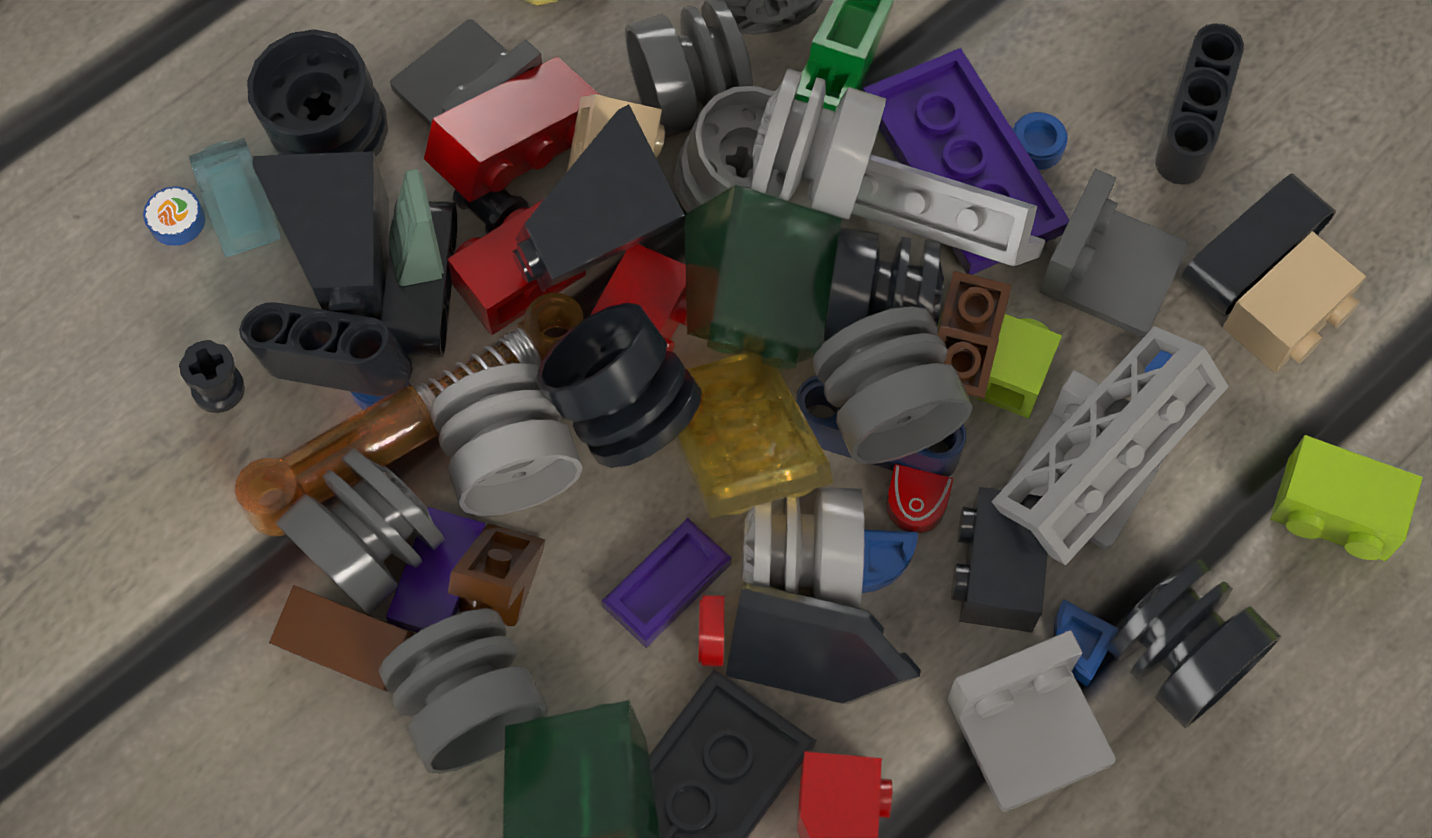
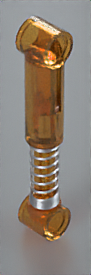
[235,293,584,536]

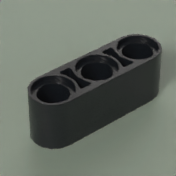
[1155,23,1244,185]
[1181,173,1336,316]
[381,200,458,357]
[239,302,413,396]

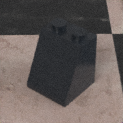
[512,104,684,291]
[253,152,389,320]

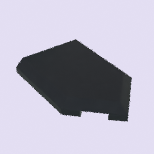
[725,582,921,704]
[639,669,817,838]

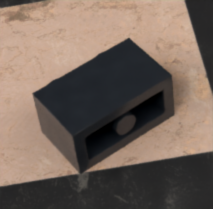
[951,487,1048,633]

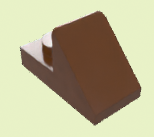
[447,523,546,627]

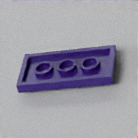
[863,48,1070,275]

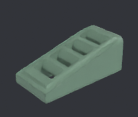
[388,169,444,286]

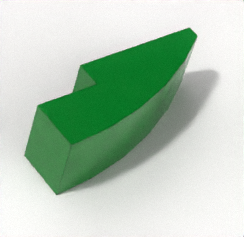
[795,0,894,111]

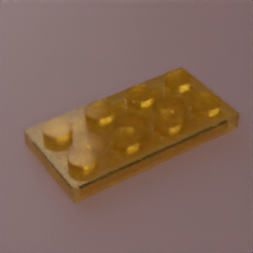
[675,347,833,519]

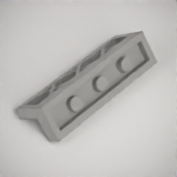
[807,154,1045,267]
[992,326,1229,565]

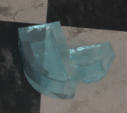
[188,138,281,258]

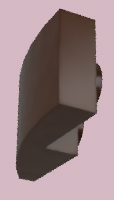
[937,271,1012,399]
[269,585,414,692]

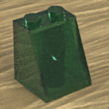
[685,185,842,369]
[503,700,661,838]

